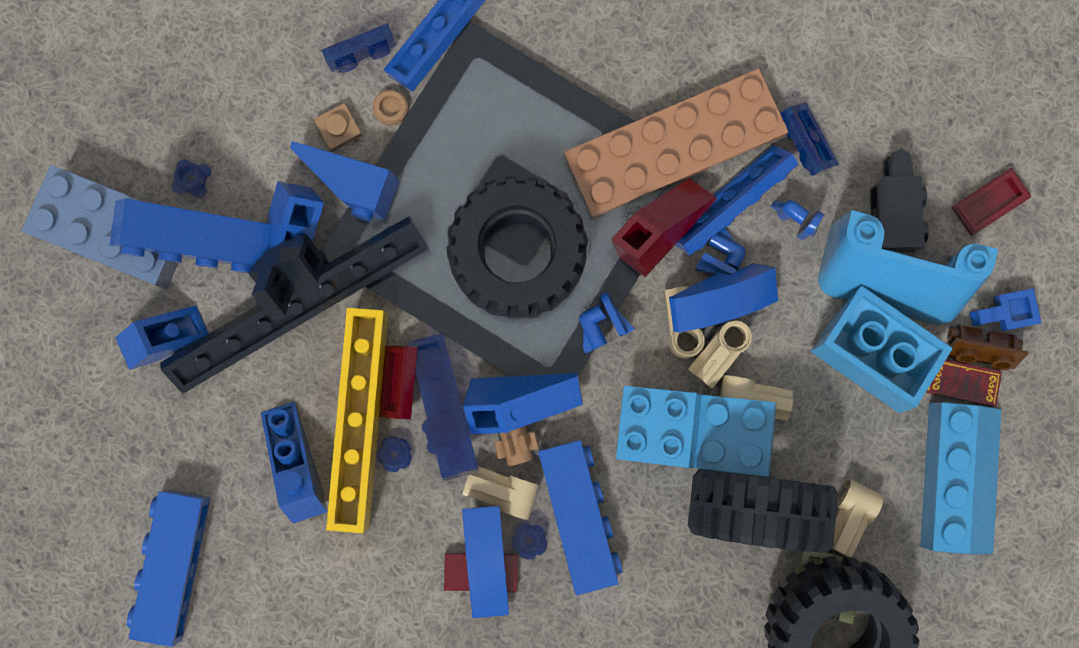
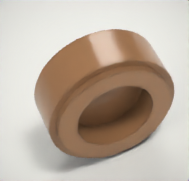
[373,89,409,126]

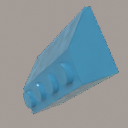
[920,402,1001,554]

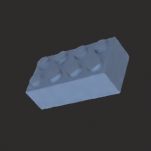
[21,164,178,290]

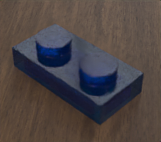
[321,23,396,73]
[780,102,839,176]

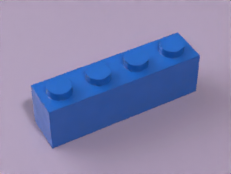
[109,198,272,274]
[538,440,623,596]
[127,490,211,647]

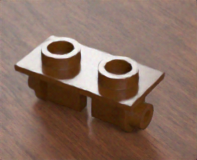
[947,324,1028,370]

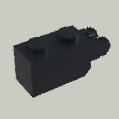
[870,148,929,252]

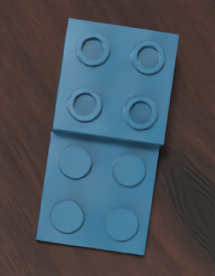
[616,386,777,477]

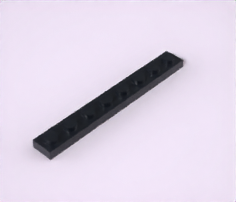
[160,216,429,394]

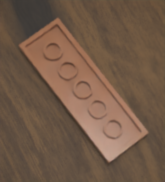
[563,68,788,219]

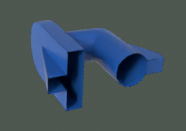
[770,200,825,241]
[695,228,746,275]
[579,291,635,354]

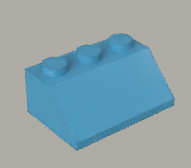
[810,286,953,414]

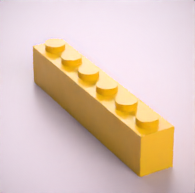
[326,308,389,533]

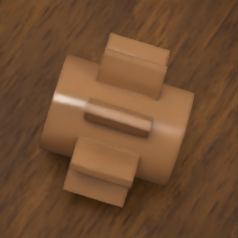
[493,426,539,466]

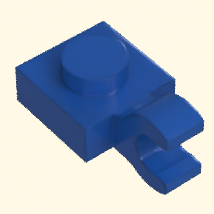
[970,288,1042,331]

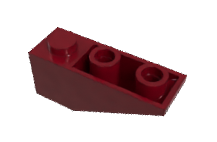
[611,178,717,277]

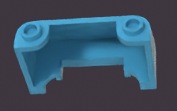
[818,210,998,325]

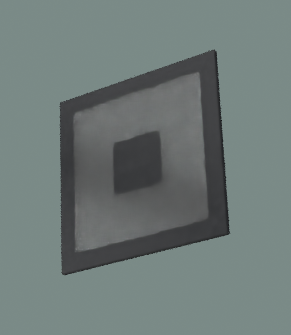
[320,21,704,376]

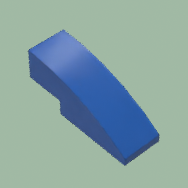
[669,263,779,333]
[462,505,509,618]

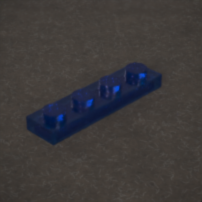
[408,333,480,481]

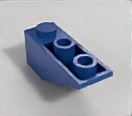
[463,373,583,434]
[261,401,328,523]

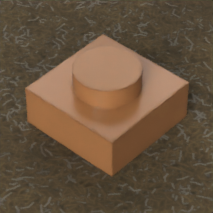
[314,103,362,152]

